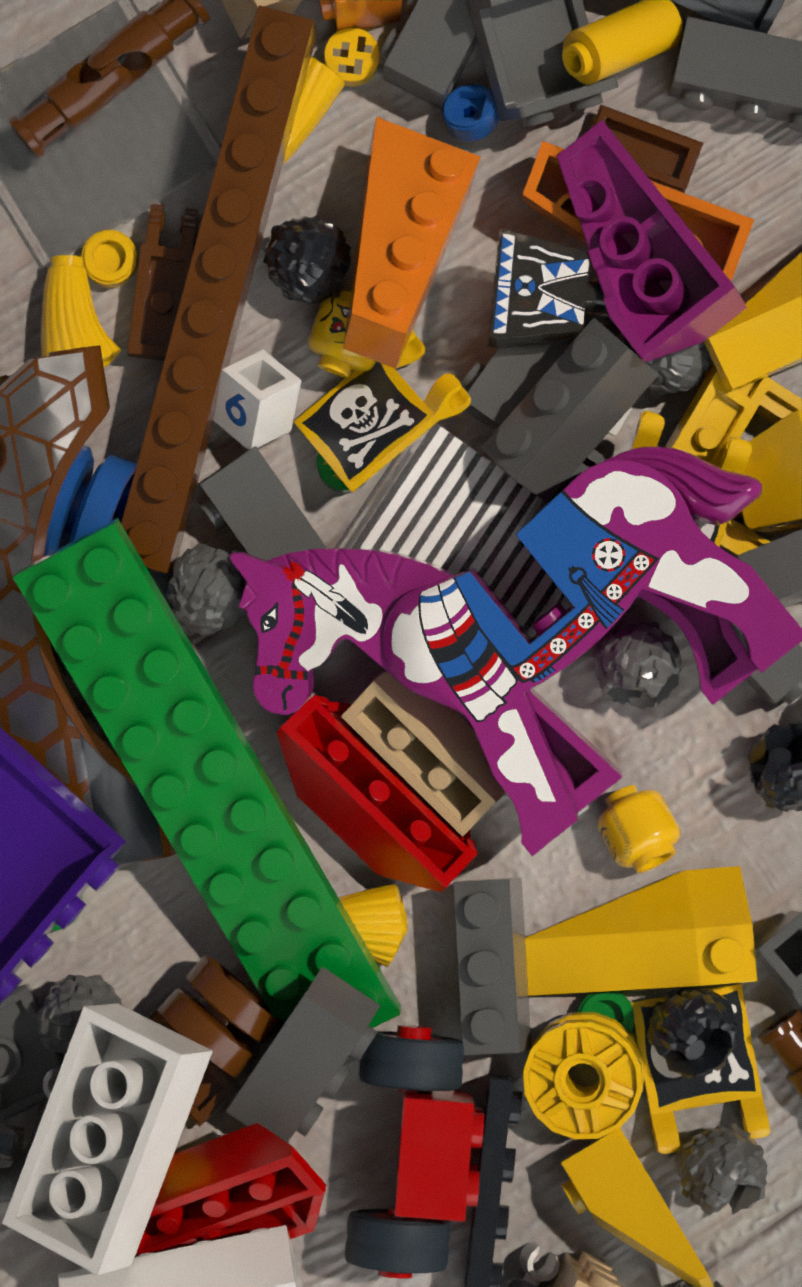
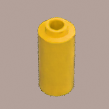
[562,0,683,85]

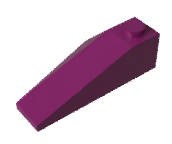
[557,120,747,362]

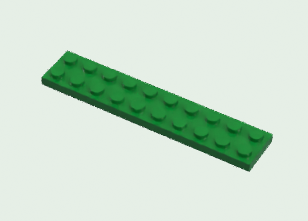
[13,518,401,1028]

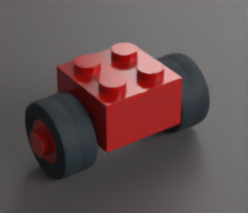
[345,1025,484,1279]

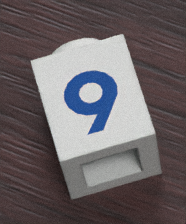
[213,349,301,450]

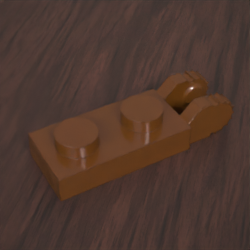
[127,204,198,361]

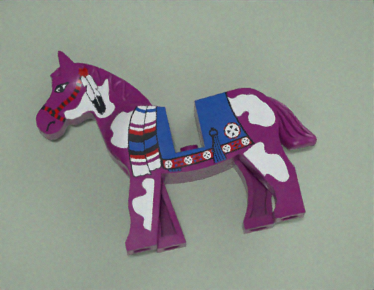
[230,447,802,856]

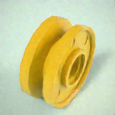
[523,1012,645,1140]

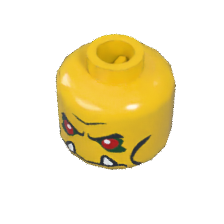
[307,290,376,378]

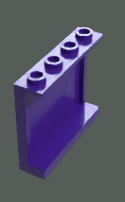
[0,727,126,1005]

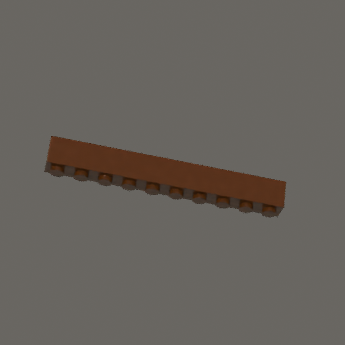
[121,5,317,573]

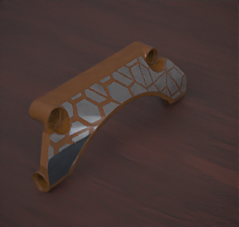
[0,345,177,865]

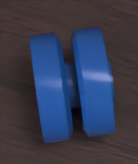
[44,445,137,557]

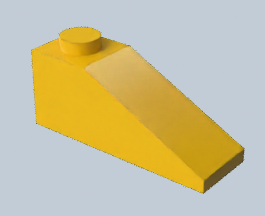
[561,1128,714,1287]

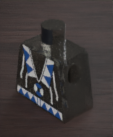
[487,229,609,348]

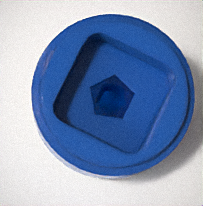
[442,84,499,142]

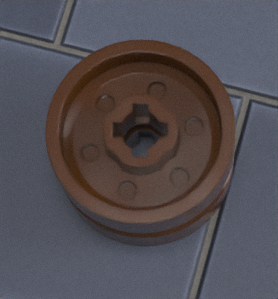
[158,954,283,1077]

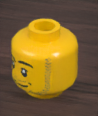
[597,785,681,873]

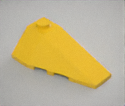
[704,251,802,392]
[525,866,757,996]

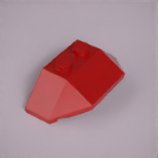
[276,695,478,892]
[135,1122,327,1257]

